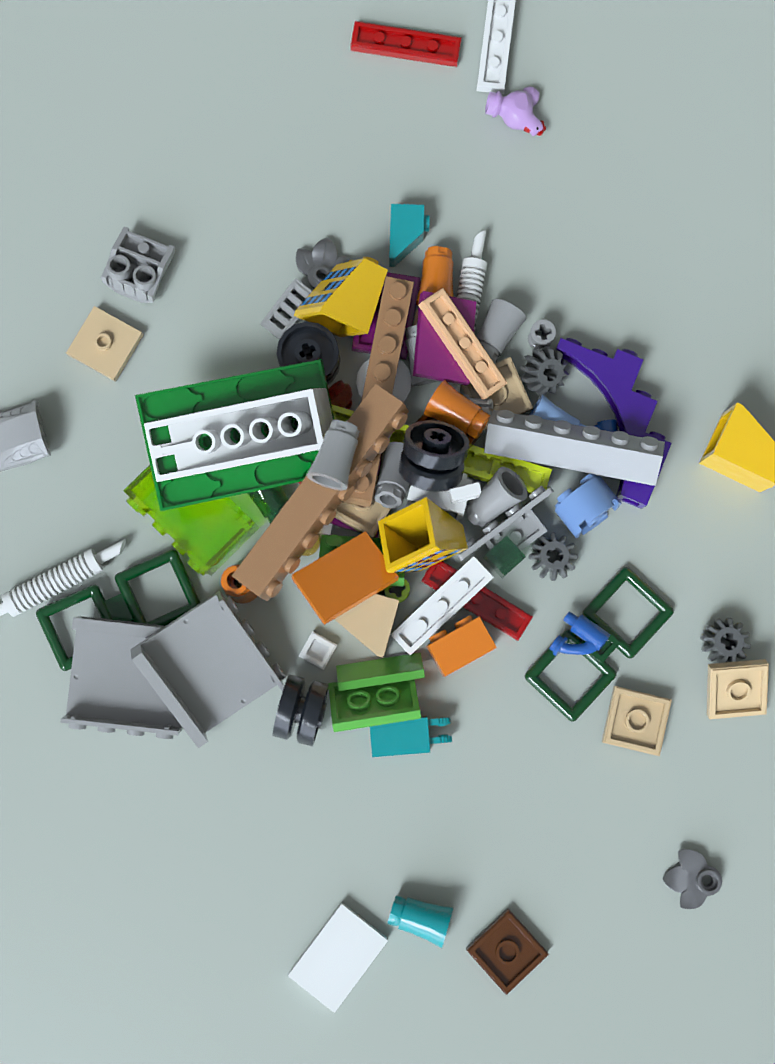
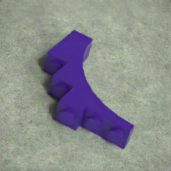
[555,338,672,509]

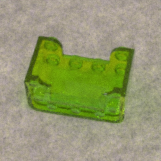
[123,465,259,576]

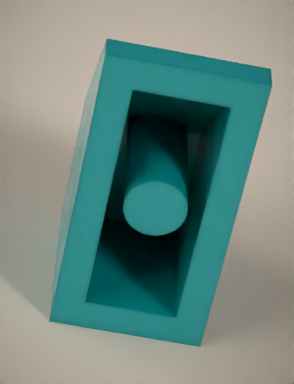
[389,204,430,267]

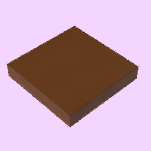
[466,908,549,995]

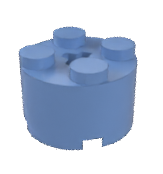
[555,473,622,538]

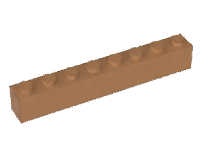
[342,276,414,508]
[232,384,409,601]

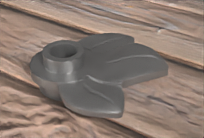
[296,238,350,289]
[662,849,722,909]

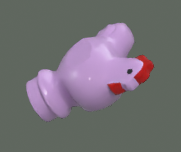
[485,86,546,137]

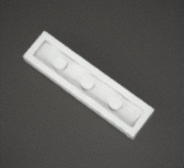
[477,0,516,94]
[390,556,494,655]

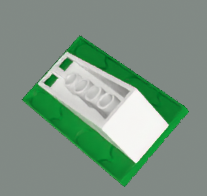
[135,360,335,511]

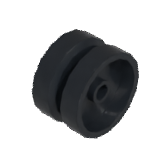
[276,322,341,385]
[399,420,469,492]
[273,674,329,746]

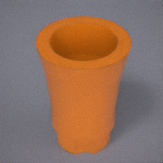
[416,246,454,306]
[424,380,491,438]
[221,564,257,604]

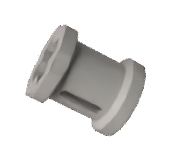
[528,320,556,349]

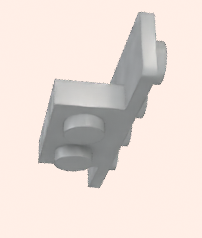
[458,485,554,565]

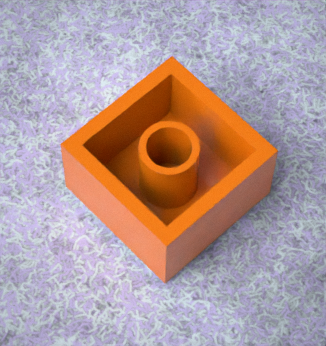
[426,615,497,677]

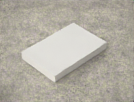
[288,902,388,1013]

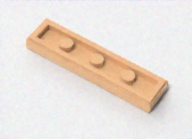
[418,288,507,400]

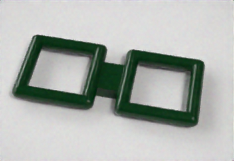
[36,549,201,671]
[524,567,674,722]

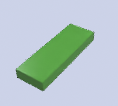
[336,653,425,691]

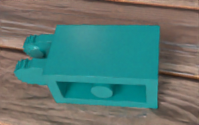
[370,711,452,757]

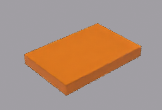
[292,531,399,625]

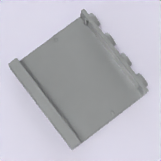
[130,591,286,748]
[60,616,182,739]

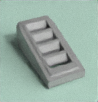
[260,278,312,340]

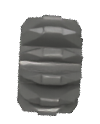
[520,346,569,395]
[528,532,578,581]
[700,618,751,663]

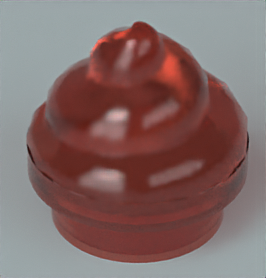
[328,380,353,409]

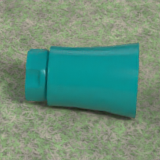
[387,895,454,948]

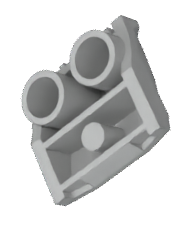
[101,226,175,303]
[0,400,51,472]

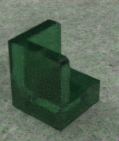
[483,536,526,578]

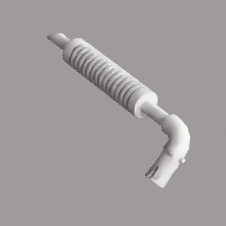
[449,230,493,416]
[0,539,126,617]

